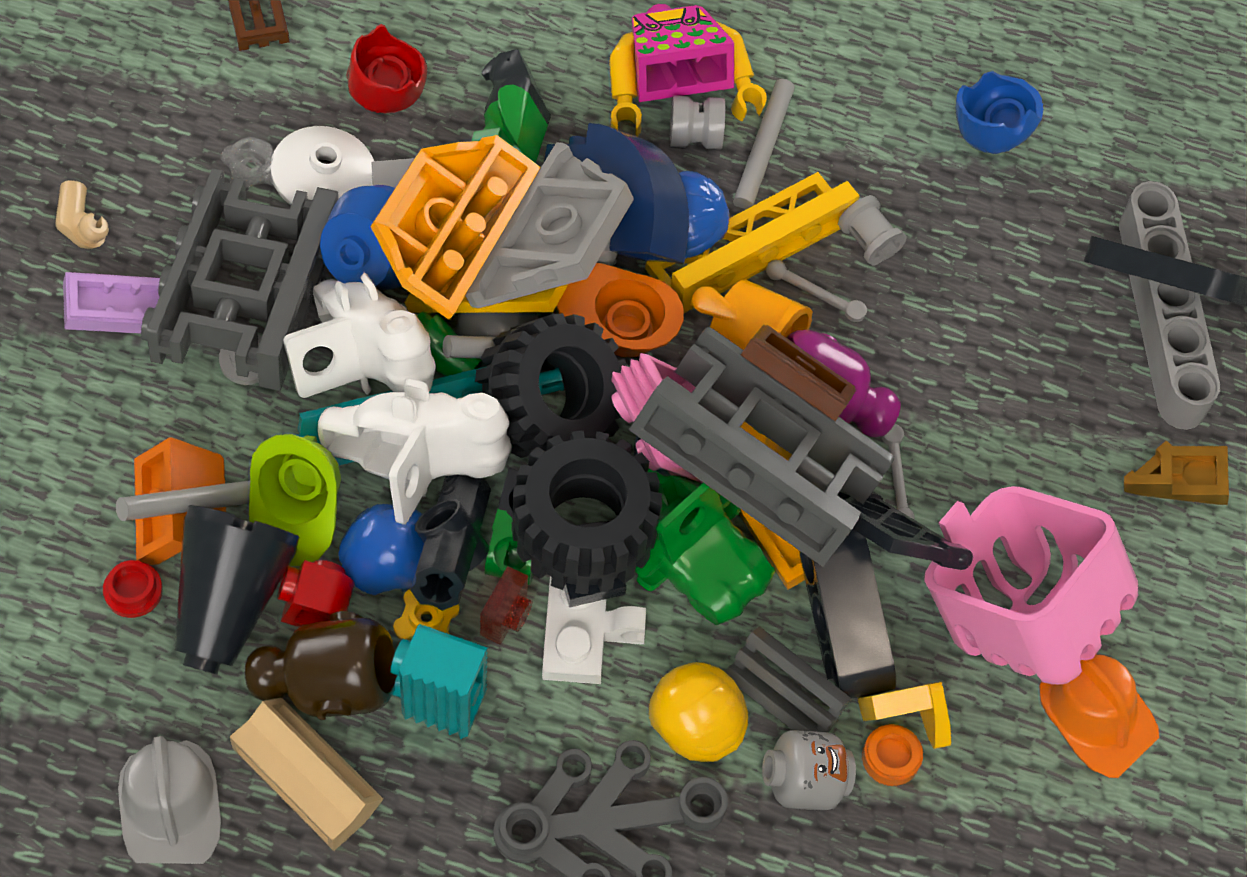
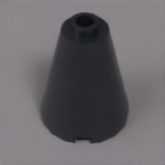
[175,505,300,675]

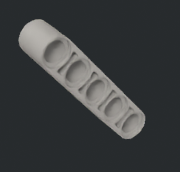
[1119,181,1220,430]

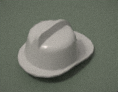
[118,736,221,864]

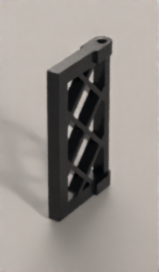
[837,489,973,570]

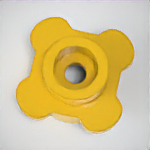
[393,588,459,640]

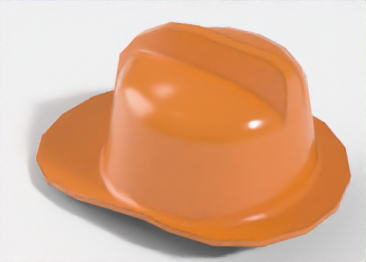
[556,263,684,357]
[1039,655,1159,778]

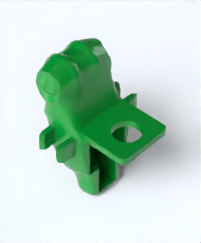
[635,468,776,625]

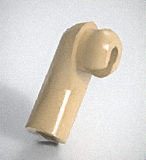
[55,181,109,249]

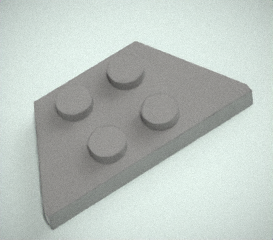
[465,142,634,308]

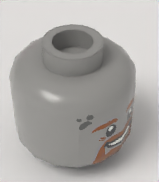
[762,730,856,811]

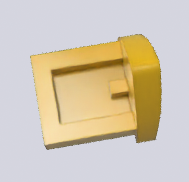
[858,682,951,749]

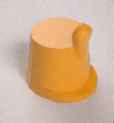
[692,279,813,350]

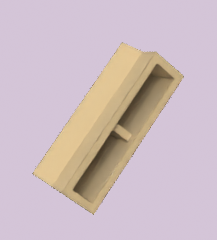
[230,698,383,851]

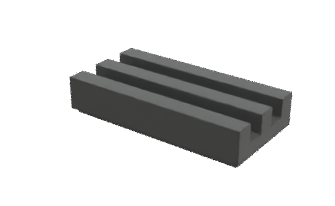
[725,626,852,733]

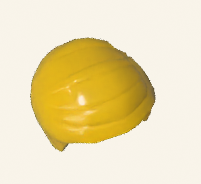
[649,662,748,762]

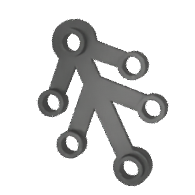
[493,740,728,877]

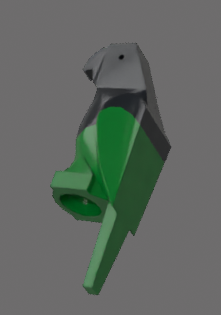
[472,49,551,163]

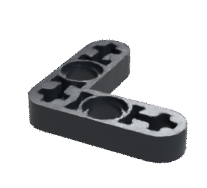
[1084,236,1247,306]

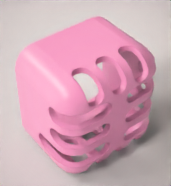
[924,486,1138,685]

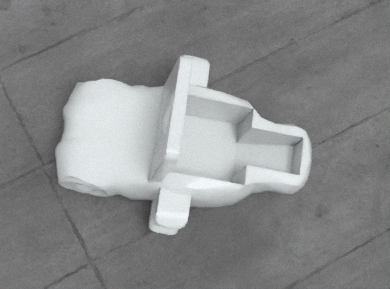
[283,272,436,398]
[318,379,511,524]

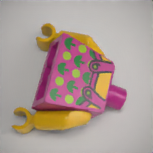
[609,4,767,137]

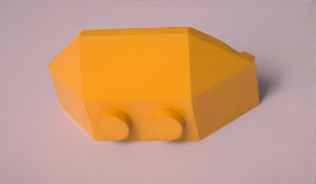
[370,135,541,320]

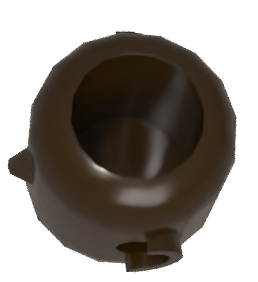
[245,611,397,721]

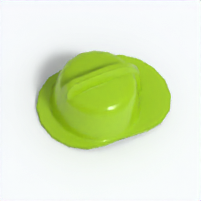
[249,434,341,566]

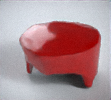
[346,24,428,113]

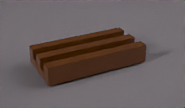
[228,0,289,51]
[741,325,857,421]

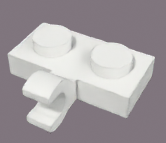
[542,576,646,684]

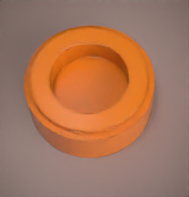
[862,724,923,786]

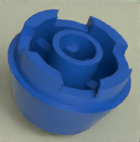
[320,185,401,290]

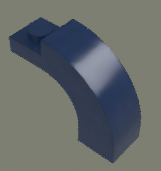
[544,123,689,263]

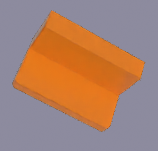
[134,437,226,565]

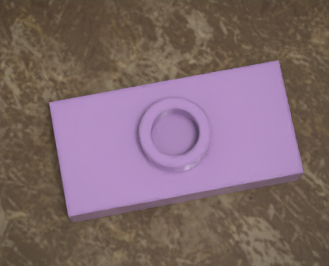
[63,272,160,333]

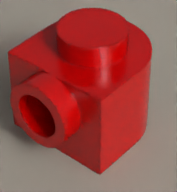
[277,560,354,627]

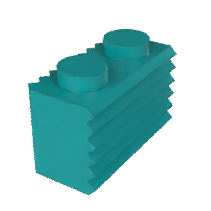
[391,624,488,739]

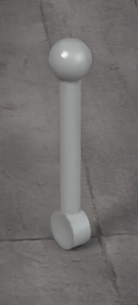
[766,259,867,322]
[882,424,915,520]

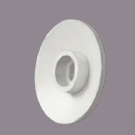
[271,126,374,205]

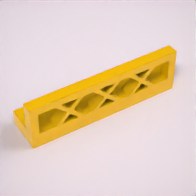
[645,172,860,313]

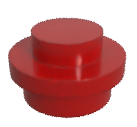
[103,560,163,618]

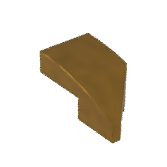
[1124,441,1229,505]

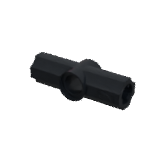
[410,475,491,611]

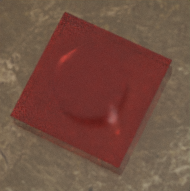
[480,566,533,645]

